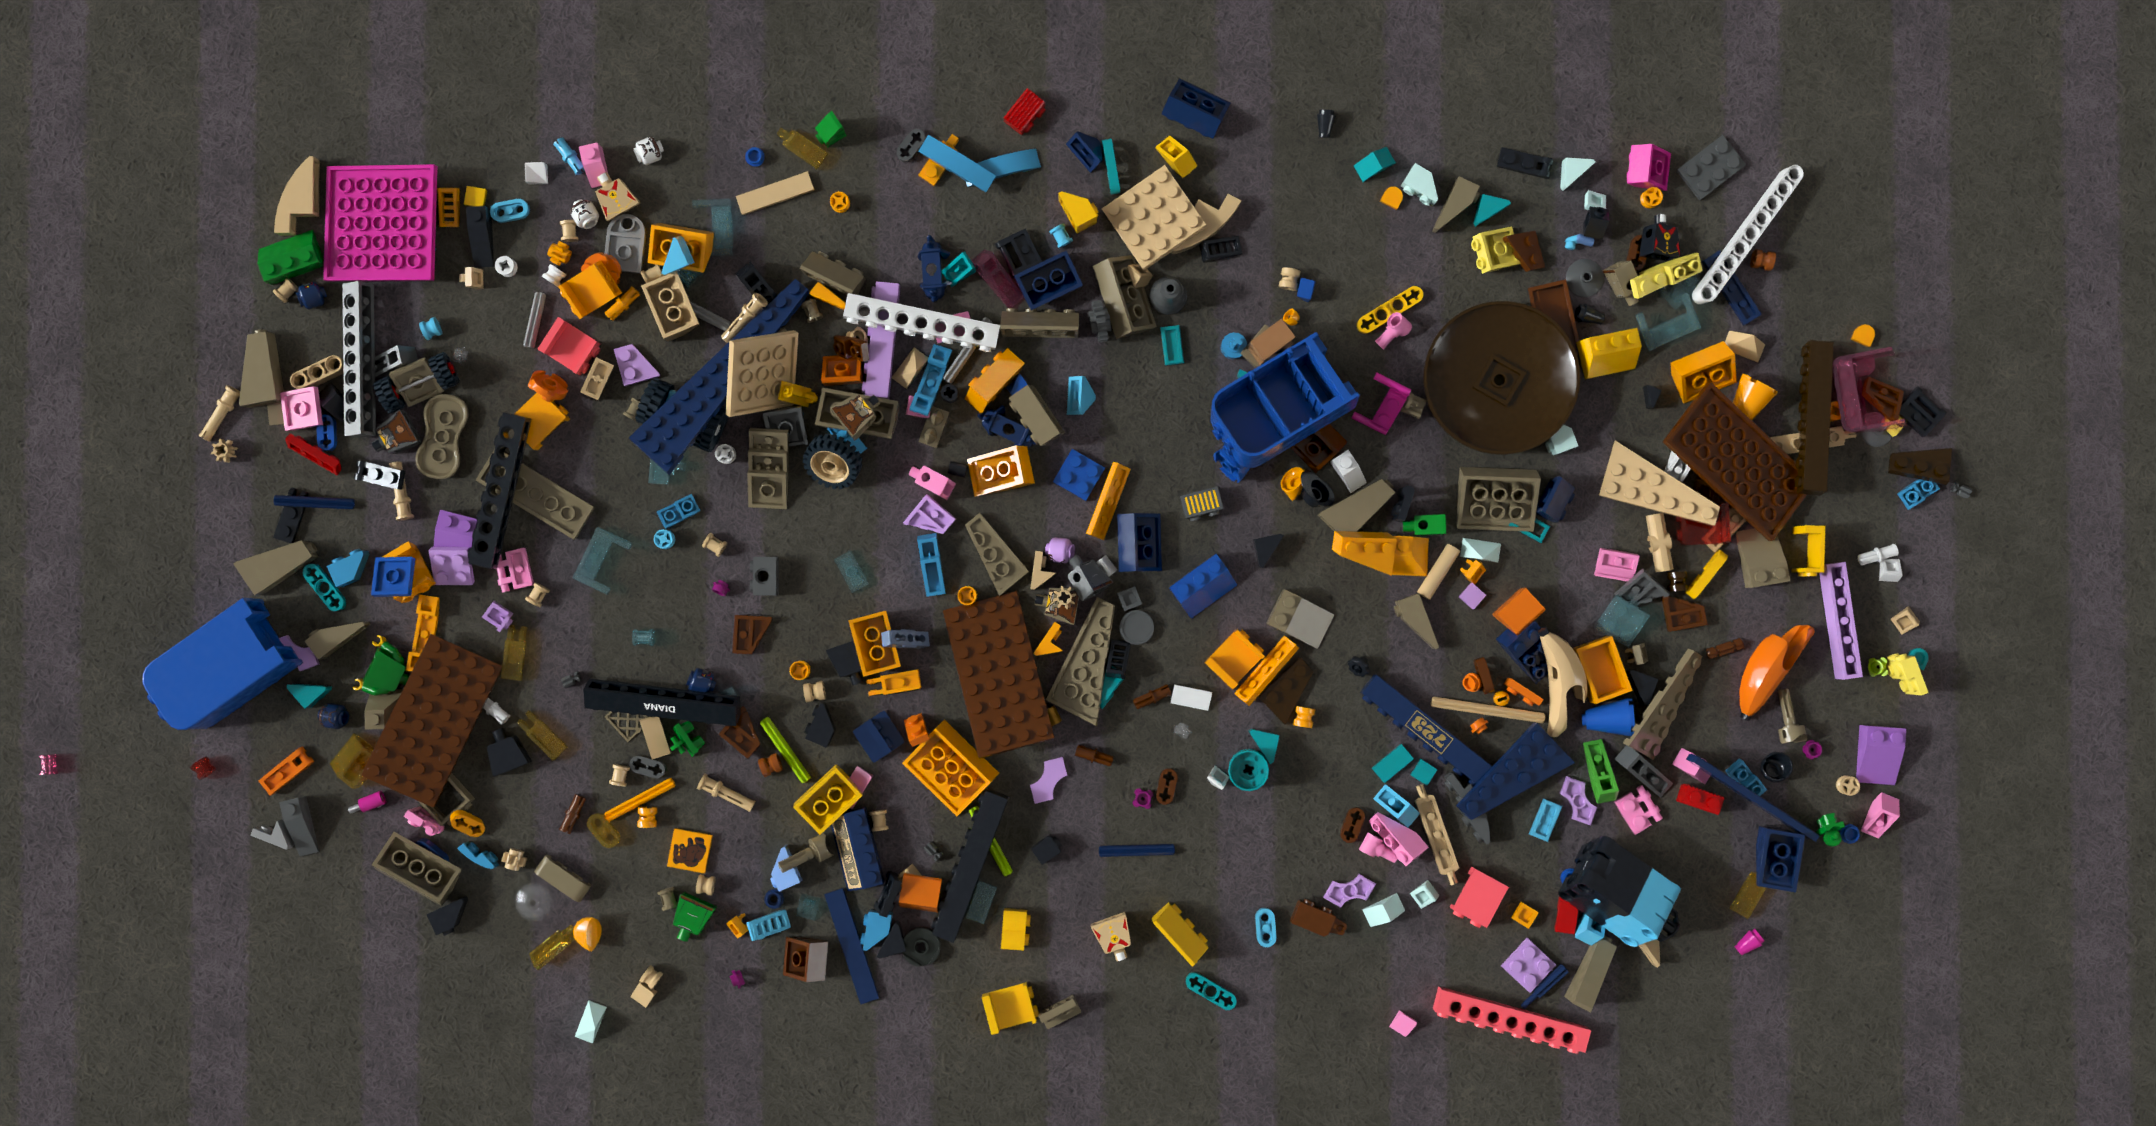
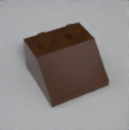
[1290,424,1347,473]
[783,937,828,982]

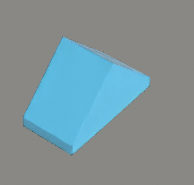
[661,236,695,275]

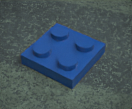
[1053,449,1105,501]
[371,557,415,597]

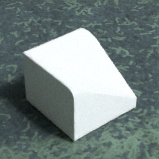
[525,162,548,185]

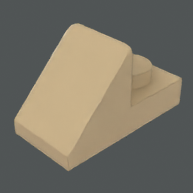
[1031,551,1056,590]

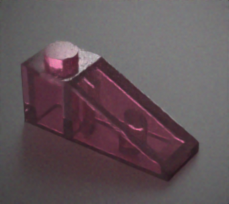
[971,249,1024,308]

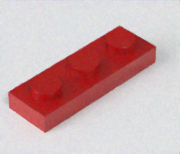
[285,433,342,476]

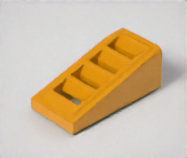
[437,188,460,227]
[809,282,846,310]

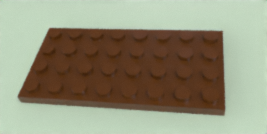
[1663,382,1807,541]
[943,591,1055,759]
[361,634,503,807]

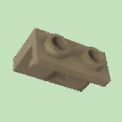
[1038,995,1081,1029]

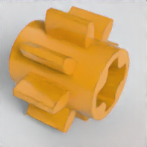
[547,241,572,266]

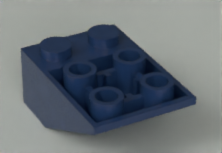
[1496,621,1548,684]

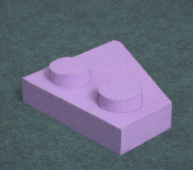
[903,494,956,534]

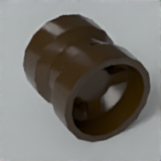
[1667,572,1688,591]

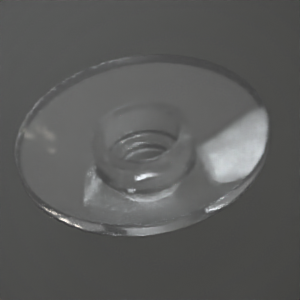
[515,882,554,921]

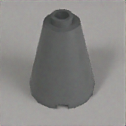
[1149,277,1187,315]

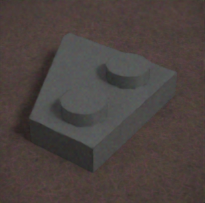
[1614,569,1670,609]

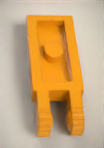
[866,669,922,696]

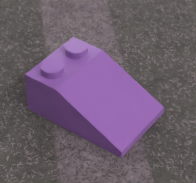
[433,510,478,549]
[1856,725,1906,785]

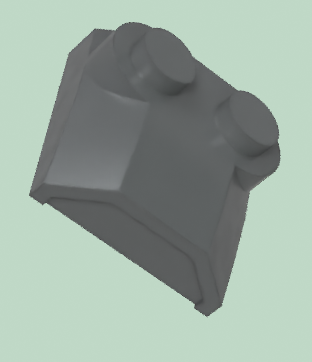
[763,405,808,446]

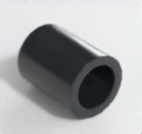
[948,461,968,478]

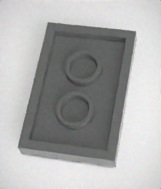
[1676,135,1746,200]

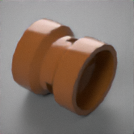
[1750,249,1776,271]
[758,753,783,777]

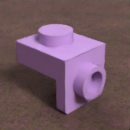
[482,601,513,632]

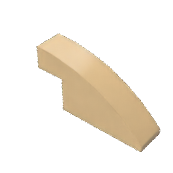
[274,156,320,236]
[1170,194,1241,254]

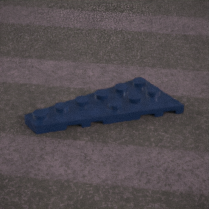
[1456,722,1575,820]

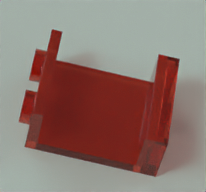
[1676,503,1731,545]

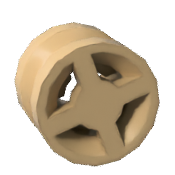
[1836,775,1860,796]
[696,874,716,896]
[639,965,663,990]

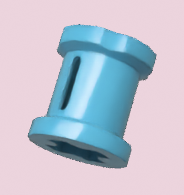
[1049,223,1073,249]

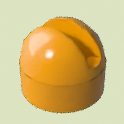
[1283,309,1300,326]
[1493,691,1510,706]

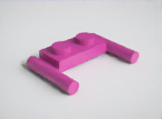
[1351,372,1411,435]

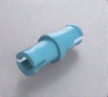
[553,138,585,175]

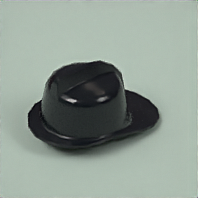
[1301,470,1335,507]

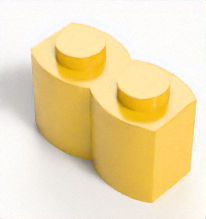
[1001,908,1031,951]

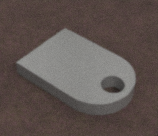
[604,214,646,274]

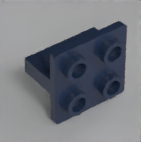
[853,711,905,763]

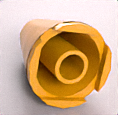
[1733,374,1778,420]

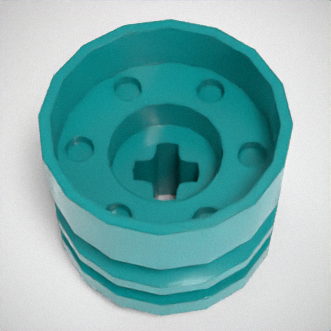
[1228,749,1269,791]

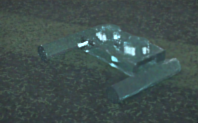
[692,198,733,256]
[1635,292,1701,351]
[573,527,633,595]

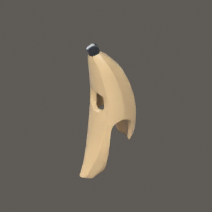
[1538,627,1588,737]

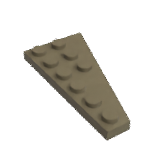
[1046,597,1115,726]
[1623,649,1703,760]

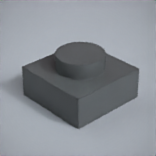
[1117,586,1142,611]

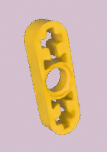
[1685,550,1728,599]

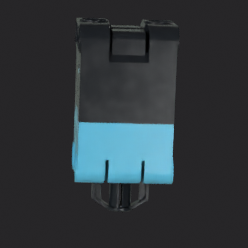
[1558,836,1681,947]

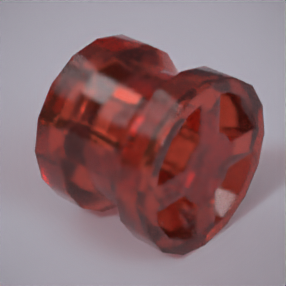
[190,756,216,780]

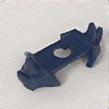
[918,235,952,302]
[978,405,1036,448]

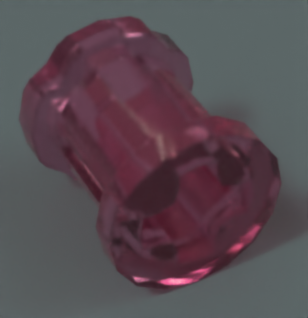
[39,754,58,775]

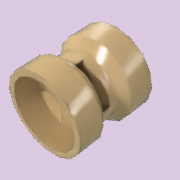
[1279,268,1301,291]
[803,681,826,703]

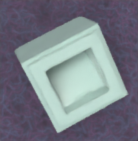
[1410,880,1439,909]

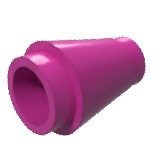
[1734,928,1765,955]

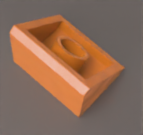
[821,355,863,386]
[1492,588,1546,636]
[899,873,942,913]

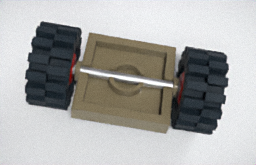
[373,352,460,413]

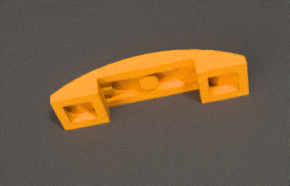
[406,594,439,671]

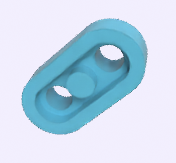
[490,199,530,223]
[1255,908,1276,947]

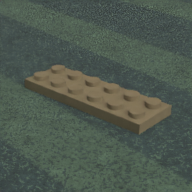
[476,449,595,540]

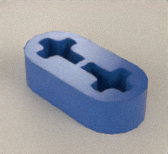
[316,414,337,451]

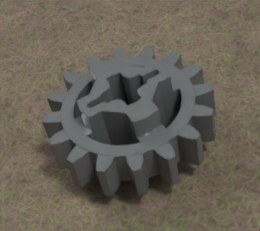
[1088,300,1111,342]

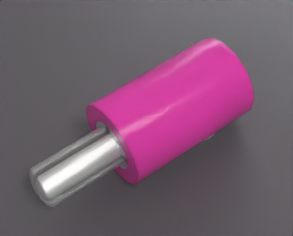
[348,791,387,813]

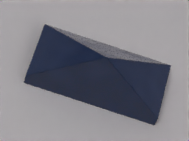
[1066,131,1103,173]

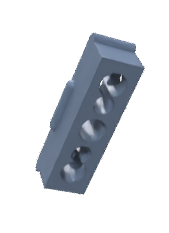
[881,629,930,649]

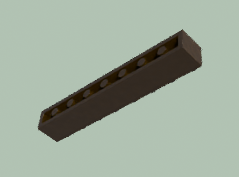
[1795,340,1834,496]

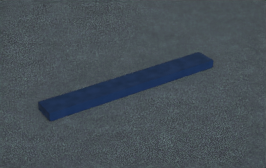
[1686,754,1819,842]

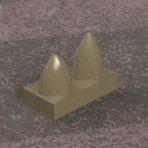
[918,406,950,448]

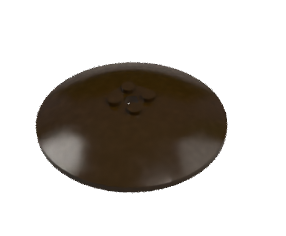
[1423,301,1580,455]

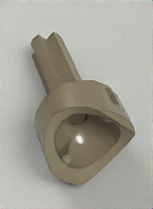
[1778,689,1807,744]
[778,833,834,873]

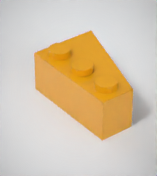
[965,348,1025,413]
[1332,531,1397,576]

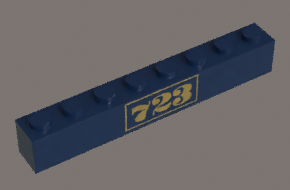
[1360,675,1492,787]

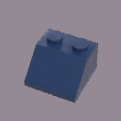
[1536,476,1575,523]

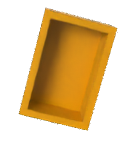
[1573,636,1632,704]

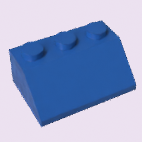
[1169,554,1237,618]

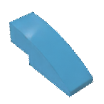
[917,533,946,597]

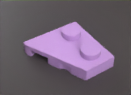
[614,344,660,386]

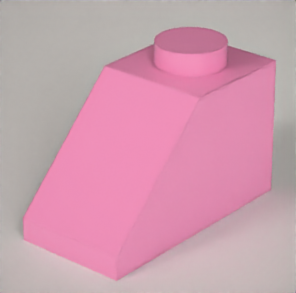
[579,143,608,188]
[1861,792,1900,839]

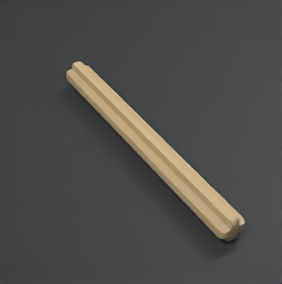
[1431,697,1545,723]

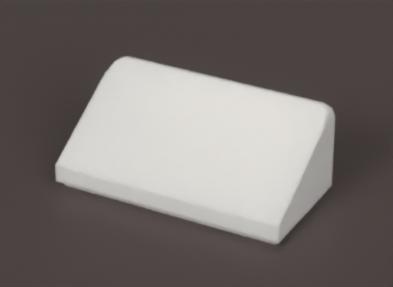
[1170,684,1212,711]

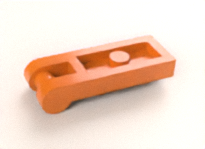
[258,746,315,796]

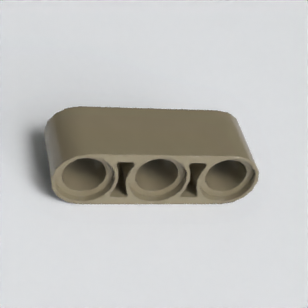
[534,855,592,902]

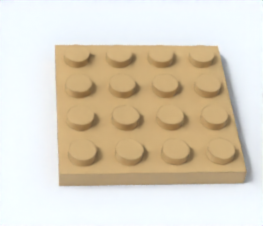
[1102,165,1207,270]
[726,330,799,417]

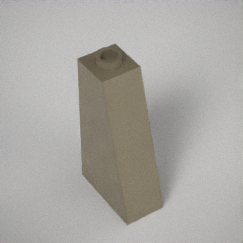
[239,329,284,408]
[1318,479,1395,532]
[233,540,319,596]
[1564,935,1617,1013]

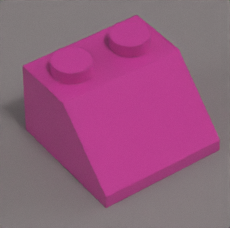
[1627,144,1671,191]

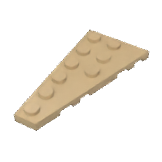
[1599,441,1720,526]

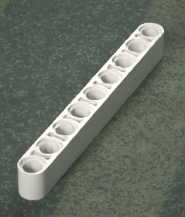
[1692,165,1804,304]

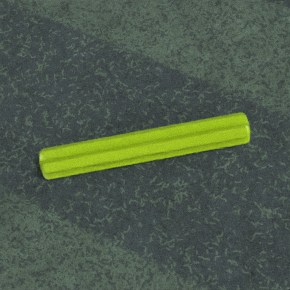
[760,717,811,783]
[969,806,1013,876]

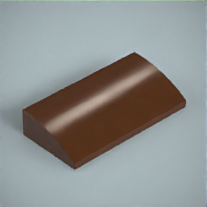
[1528,279,1579,356]

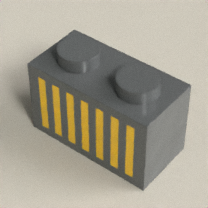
[1180,486,1224,522]

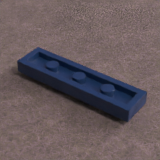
[1702,250,1761,326]

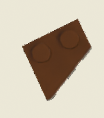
[1502,231,1545,272]
[1862,377,1904,424]
[1661,596,1708,632]
[732,615,773,654]
[719,706,761,759]

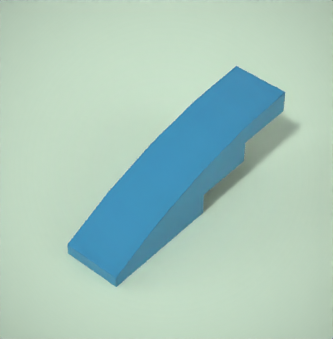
[918,135,996,192]

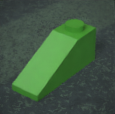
[1583,739,1619,804]

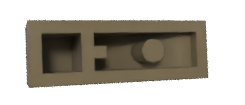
[1432,176,1480,233]
[1394,593,1439,649]
[305,622,371,660]

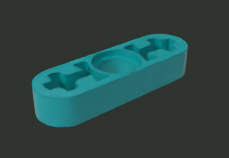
[1102,139,1120,195]
[303,564,346,611]
[1185,972,1237,1010]

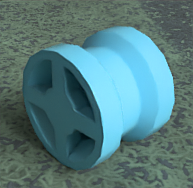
[419,317,443,340]
[654,529,675,549]

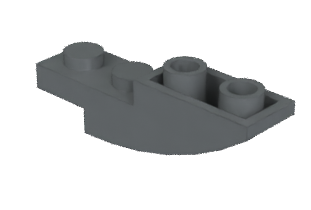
[1444,772,1490,844]

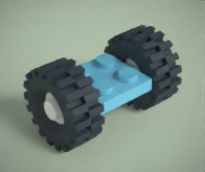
[635,377,729,453]

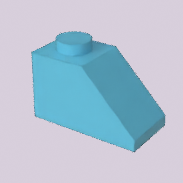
[1373,784,1420,828]
[1575,913,1605,946]

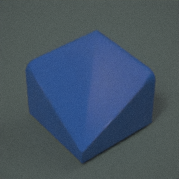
[1297,278,1315,302]
[1006,374,1028,396]

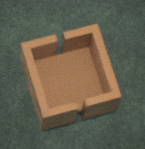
[1247,318,1295,365]

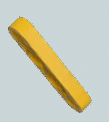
[1356,286,1423,334]

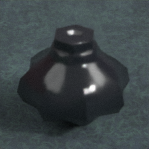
[1348,656,1370,677]

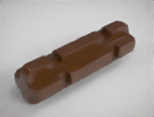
[1706,638,1744,659]

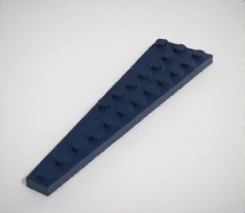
[629,279,810,475]

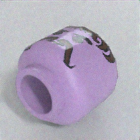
[1045,537,1075,563]

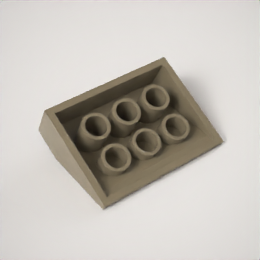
[1000,308,1079,338]
[1457,467,1541,532]

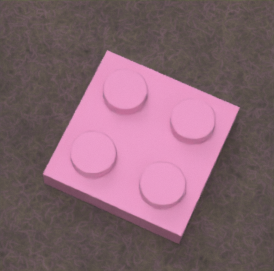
[280,386,323,431]

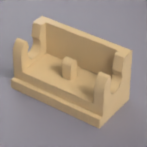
[580,357,614,400]

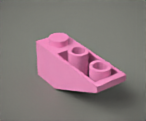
[1368,812,1429,866]

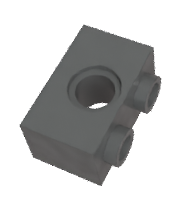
[750,557,779,596]

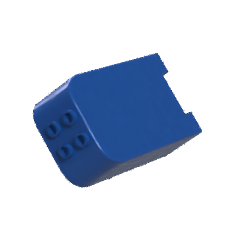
[1210,332,1360,468]
[142,598,303,730]

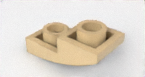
[640,717,671,760]

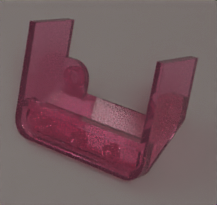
[1833,347,1907,433]

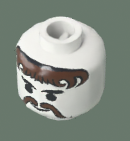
[634,137,664,165]
[570,199,599,229]

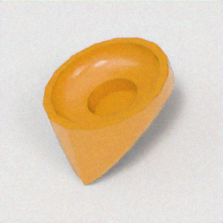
[1281,467,1305,501]
[573,917,602,952]

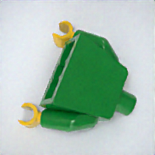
[353,635,410,696]

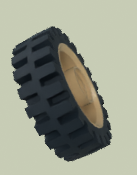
[803,434,862,489]

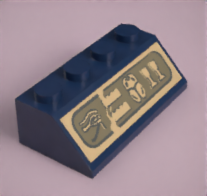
[831,807,885,891]

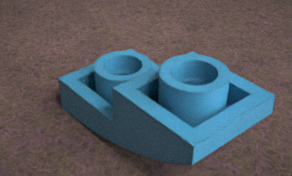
[1897,479,1940,510]
[657,494,700,530]
[1725,758,1767,796]
[457,841,500,869]

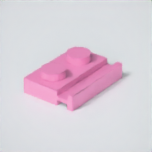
[1594,548,1640,582]

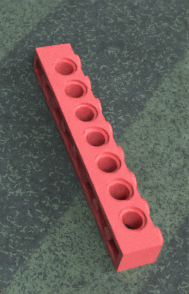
[1433,987,1591,1054]

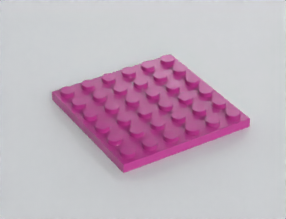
[323,164,438,282]

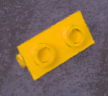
[778,381,818,407]

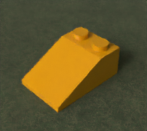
[967,445,1035,496]

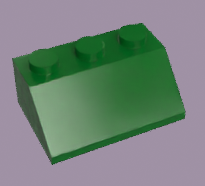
[257,230,324,285]

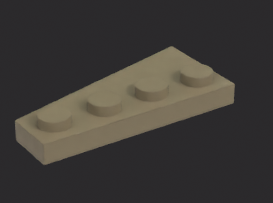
[965,513,1029,596]

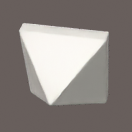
[1207,766,1230,790]

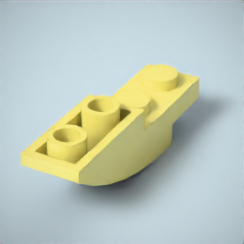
[1630,253,1703,299]

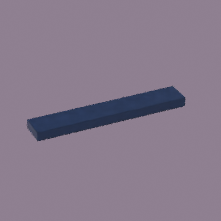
[824,888,879,1004]

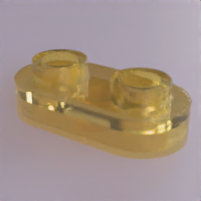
[587,813,620,848]

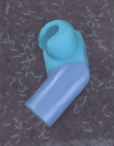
[1565,234,1594,250]

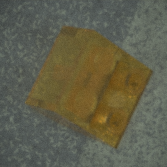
[330,733,374,789]

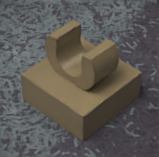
[1625,643,1648,665]

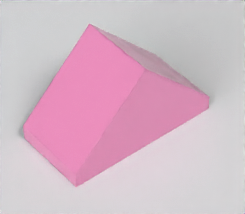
[1672,748,1710,784]

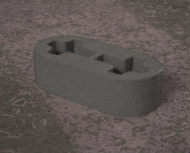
[896,129,926,162]
[629,755,667,778]

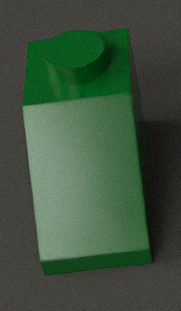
[815,111,847,148]

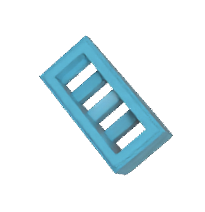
[746,910,791,941]

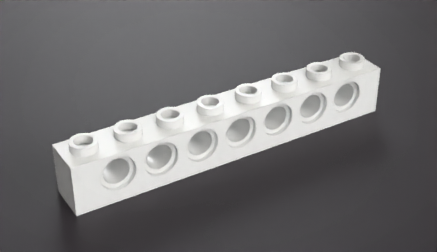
[843,293,1000,352]

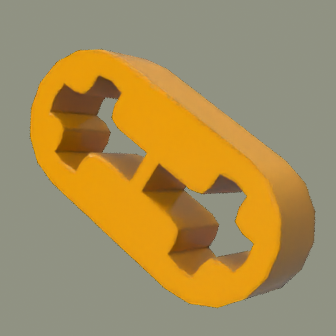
[450,810,485,837]

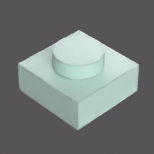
[1585,190,1606,210]

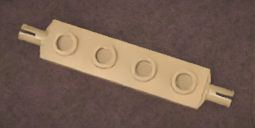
[1770,426,1856,454]
[1415,784,1459,885]

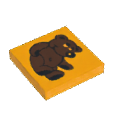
[667,828,713,873]

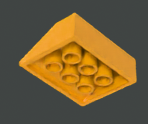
[902,719,999,816]

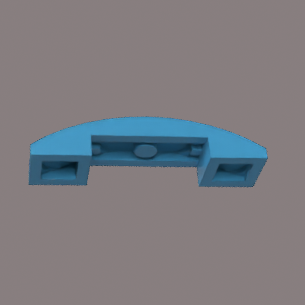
[966,149,1041,187]
[909,344,952,416]

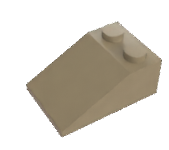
[1735,528,1790,588]
[1266,589,1334,649]

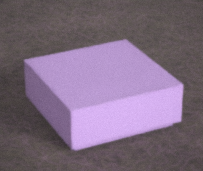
[1459,583,1486,610]

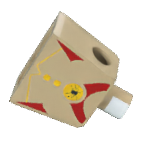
[595,172,641,221]
[1091,912,1131,961]

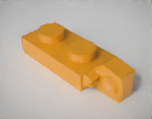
[918,134,959,186]

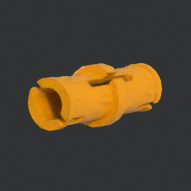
[604,286,641,321]

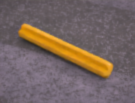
[604,778,676,821]

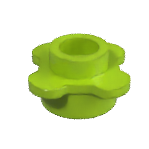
[1868,657,1889,677]

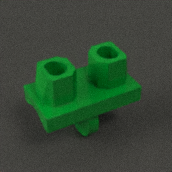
[670,721,705,757]
[1815,813,1845,847]

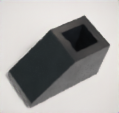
[804,702,836,748]

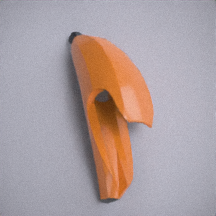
[1739,625,1815,721]

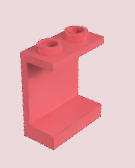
[538,317,601,376]
[1450,867,1509,928]

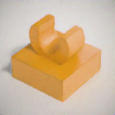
[1460,560,1486,585]
[726,913,748,939]

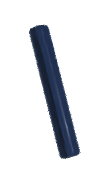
[274,495,355,509]
[1099,844,1175,857]

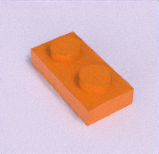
[1504,678,1544,706]
[904,713,930,747]

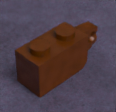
[1290,898,1347,937]

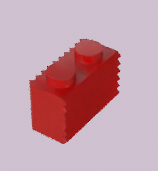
[1003,88,1046,135]
[1676,783,1724,815]

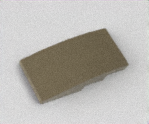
[747,428,789,509]

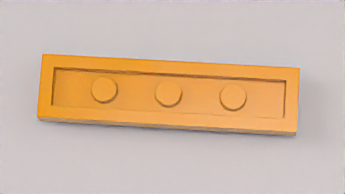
[1086,462,1131,540]
[1234,636,1299,706]

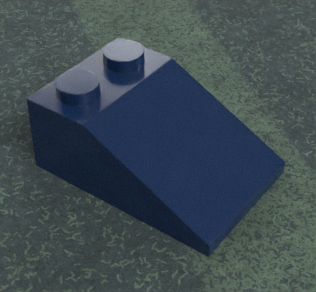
[1756,826,1805,892]

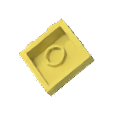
[1471,227,1520,274]
[1886,653,1928,695]

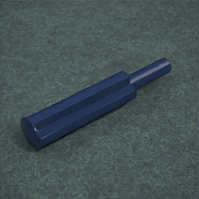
[1520,964,1569,1009]

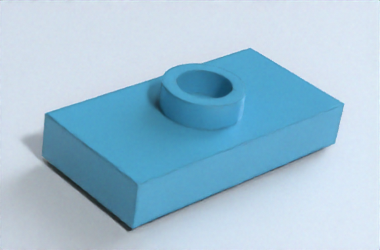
[1529,799,1562,842]

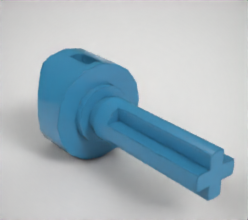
[1221,332,1247,360]

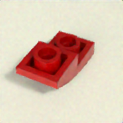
[1554,897,1578,934]

